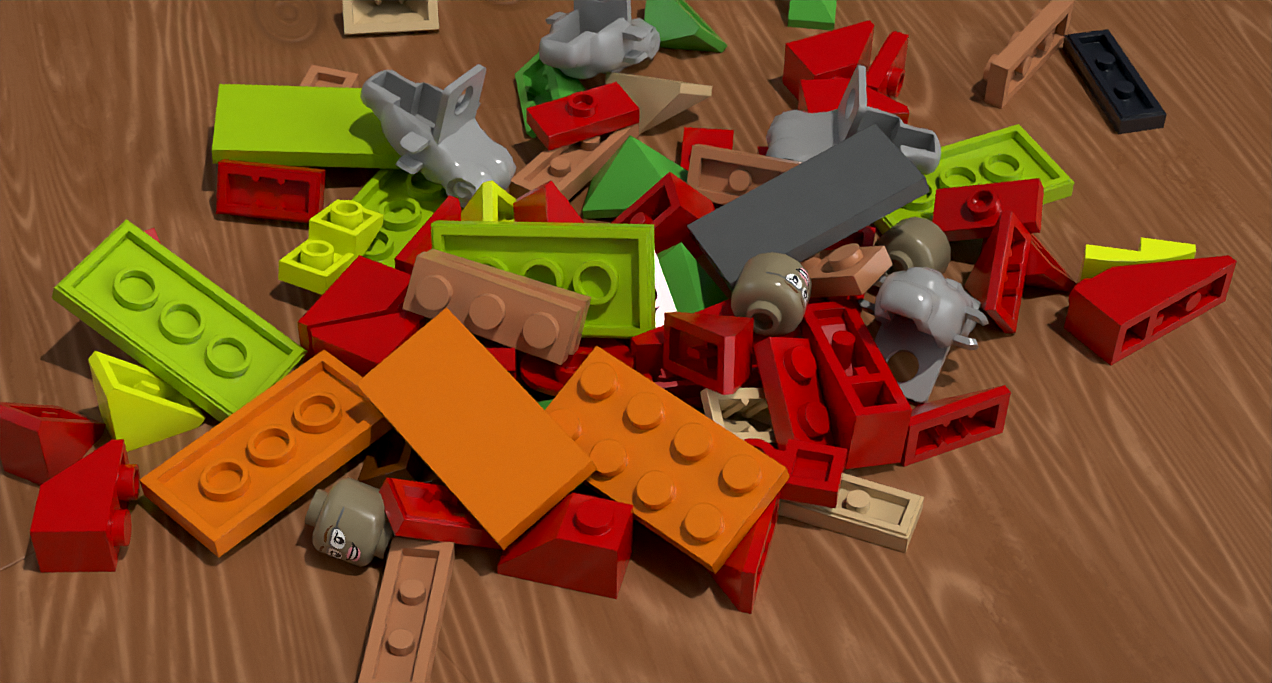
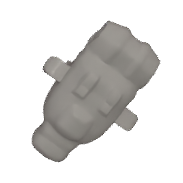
[538,0,660,79]
[360,64,516,208]
[766,65,941,175]
[856,267,989,404]

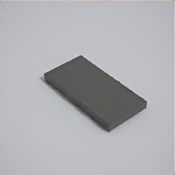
[687,124,930,292]

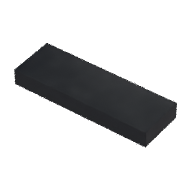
[1062,29,1167,134]

